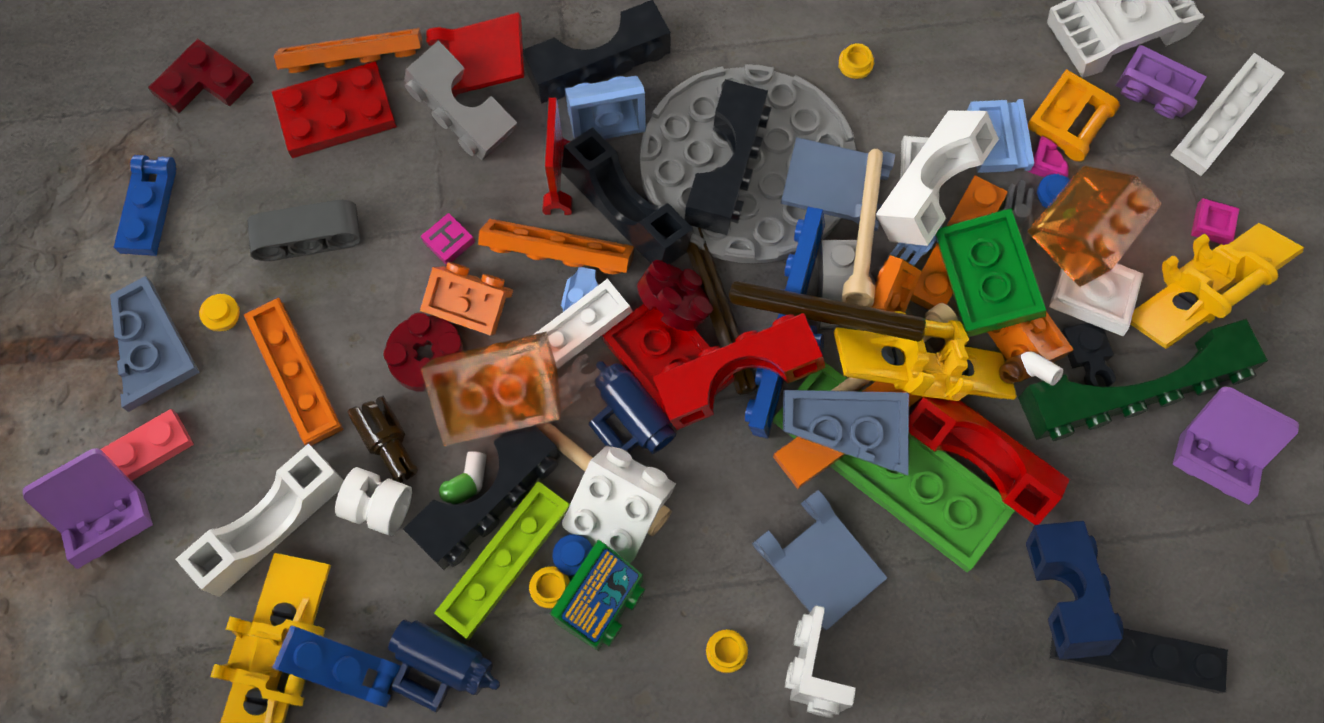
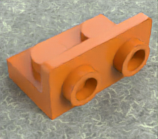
[862,255,922,331]
[420,262,514,336]
[987,311,1074,363]

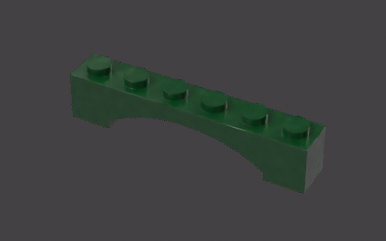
[1018,319,1268,441]

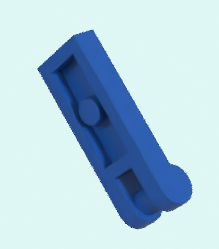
[114,155,176,256]
[272,625,401,708]

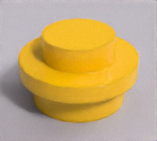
[838,43,874,79]
[199,294,240,331]
[529,566,570,609]
[706,629,748,673]

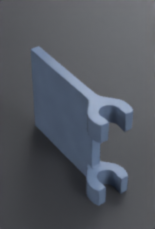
[781,137,895,231]
[752,490,887,631]

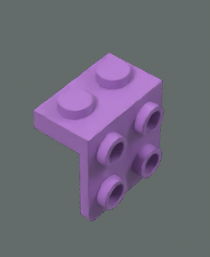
[1115,45,1207,119]
[1172,387,1299,505]
[22,449,153,569]

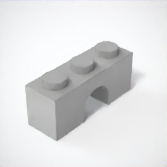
[404,41,517,161]

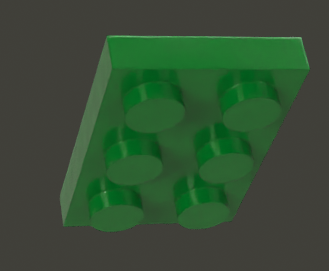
[935,208,1046,337]

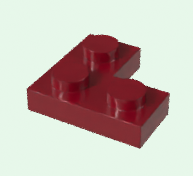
[148,38,254,113]

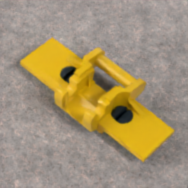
[1130,223,1304,349]
[833,311,1017,401]
[210,553,331,723]

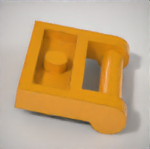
[1028,69,1120,162]

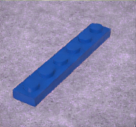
[745,207,825,439]

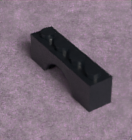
[523,0,671,104]
[684,79,772,235]
[561,127,693,265]
[403,414,560,570]

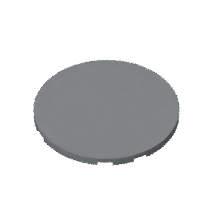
[640,64,856,264]

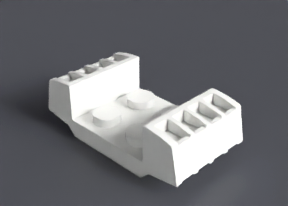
[1047,0,1204,78]

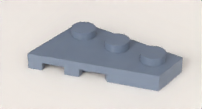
[110,276,200,412]
[783,390,909,475]

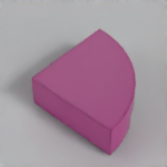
[1028,136,1069,177]

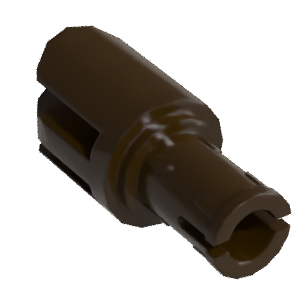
[347,395,418,483]

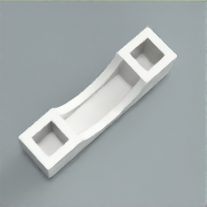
[876,111,999,246]
[175,444,344,597]

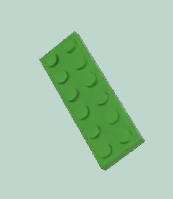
[773,362,1015,573]

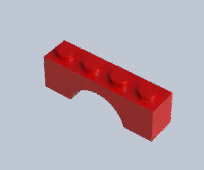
[653,313,826,430]
[909,397,1070,525]

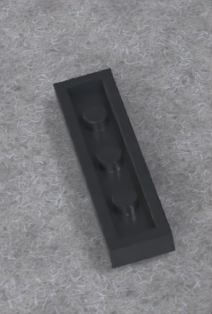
[1050,628,1228,694]

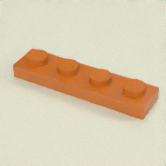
[274,28,423,73]
[910,175,1008,310]
[478,219,635,274]

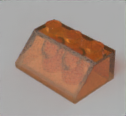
[1027,166,1162,287]
[421,331,561,446]

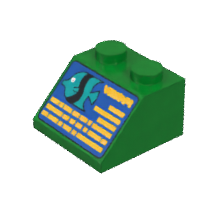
[550,540,645,651]

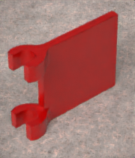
[426,12,524,98]
[542,98,573,215]

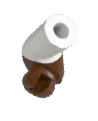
[999,351,1064,386]

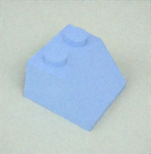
[565,75,646,139]

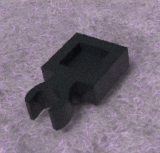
[1061,323,1116,387]

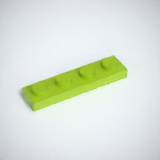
[434,481,570,640]

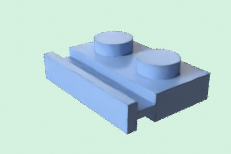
[967,99,1034,173]

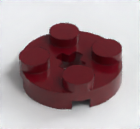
[637,259,713,331]
[383,313,464,392]

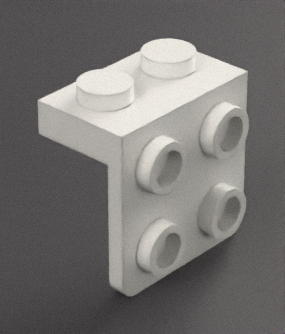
[562,445,676,563]
[785,605,856,718]

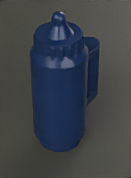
[588,361,677,454]
[388,619,500,713]

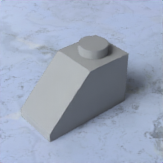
[816,240,857,329]

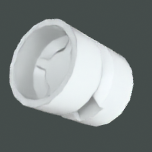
[335,467,412,536]

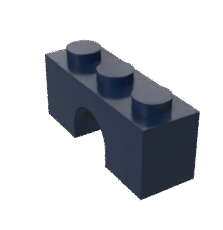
[1026,521,1124,660]

